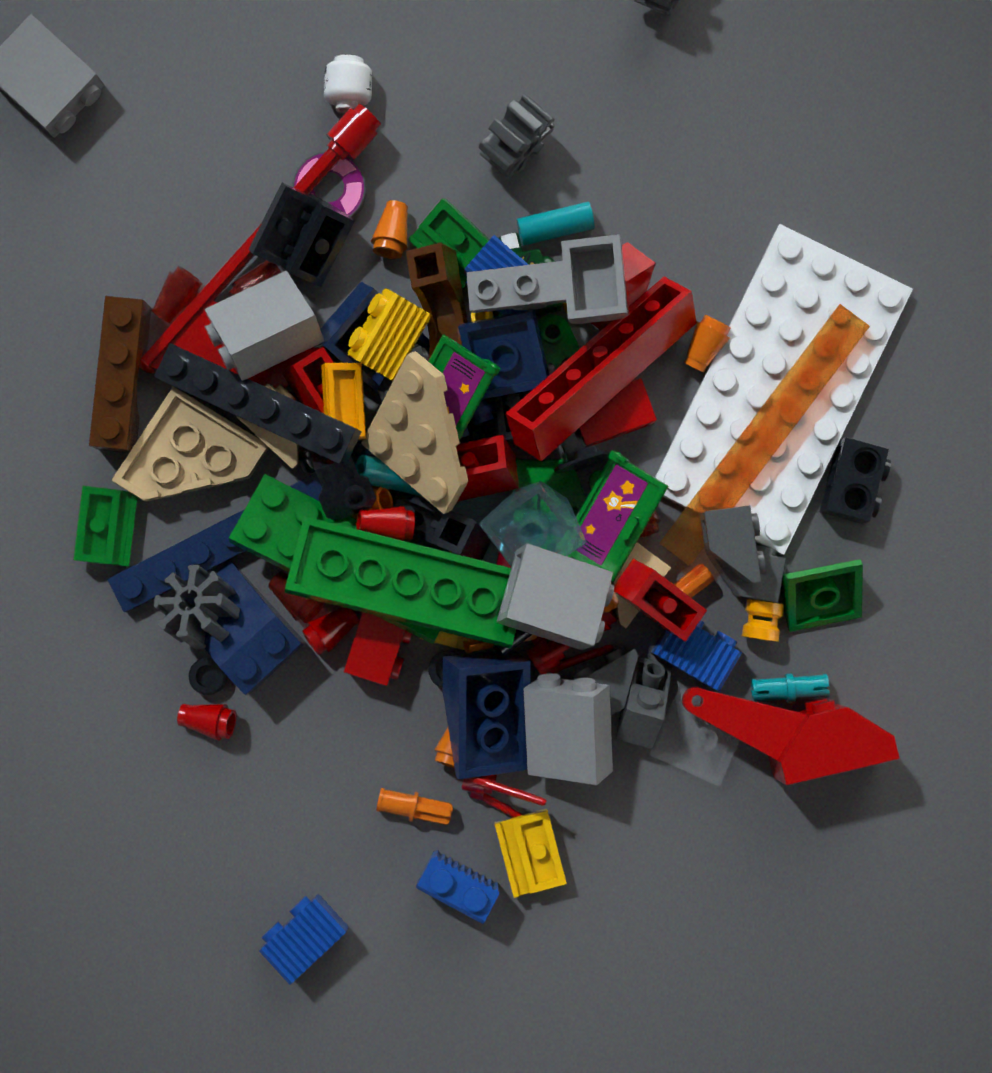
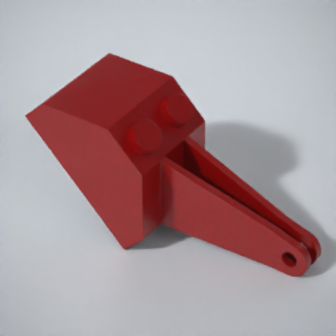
[682,687,900,785]

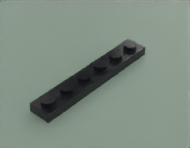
[154,343,362,467]

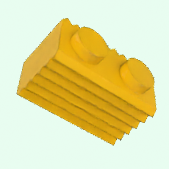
[348,288,432,381]

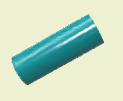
[516,201,595,246]
[355,455,422,496]

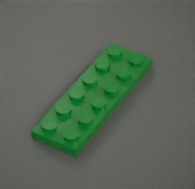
[229,474,440,644]
[284,516,516,648]

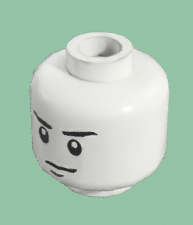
[323,55,372,113]

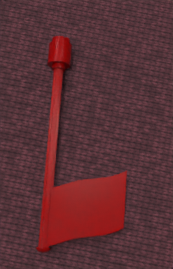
[139,104,381,389]

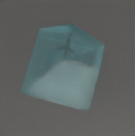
[479,481,586,567]

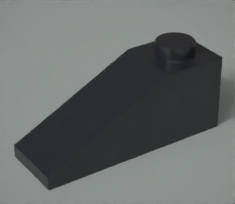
[388,489,494,561]

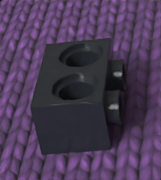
[819,437,891,524]

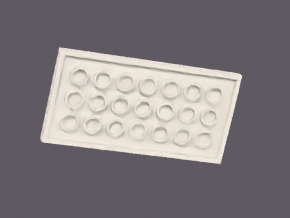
[655,224,913,555]

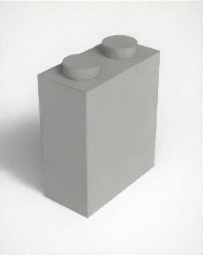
[0,14,105,138]
[205,270,324,381]
[496,543,614,650]
[524,674,613,785]

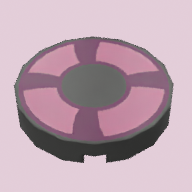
[292,152,367,218]

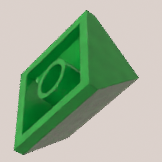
[780,559,863,632]

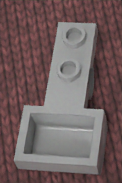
[466,234,628,324]

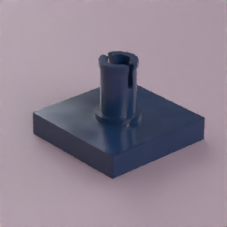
[458,309,549,399]

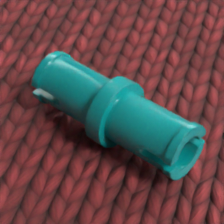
[751,673,830,703]

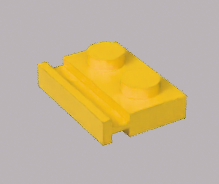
[495,809,567,898]

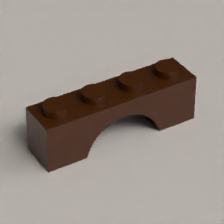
[406,243,468,361]
[89,296,152,453]

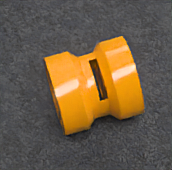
[741,599,784,642]

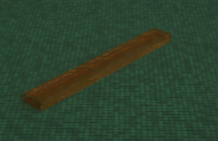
[658,304,870,566]

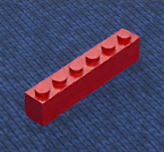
[506,277,697,461]

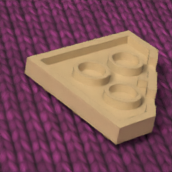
[361,351,468,514]
[112,386,269,502]

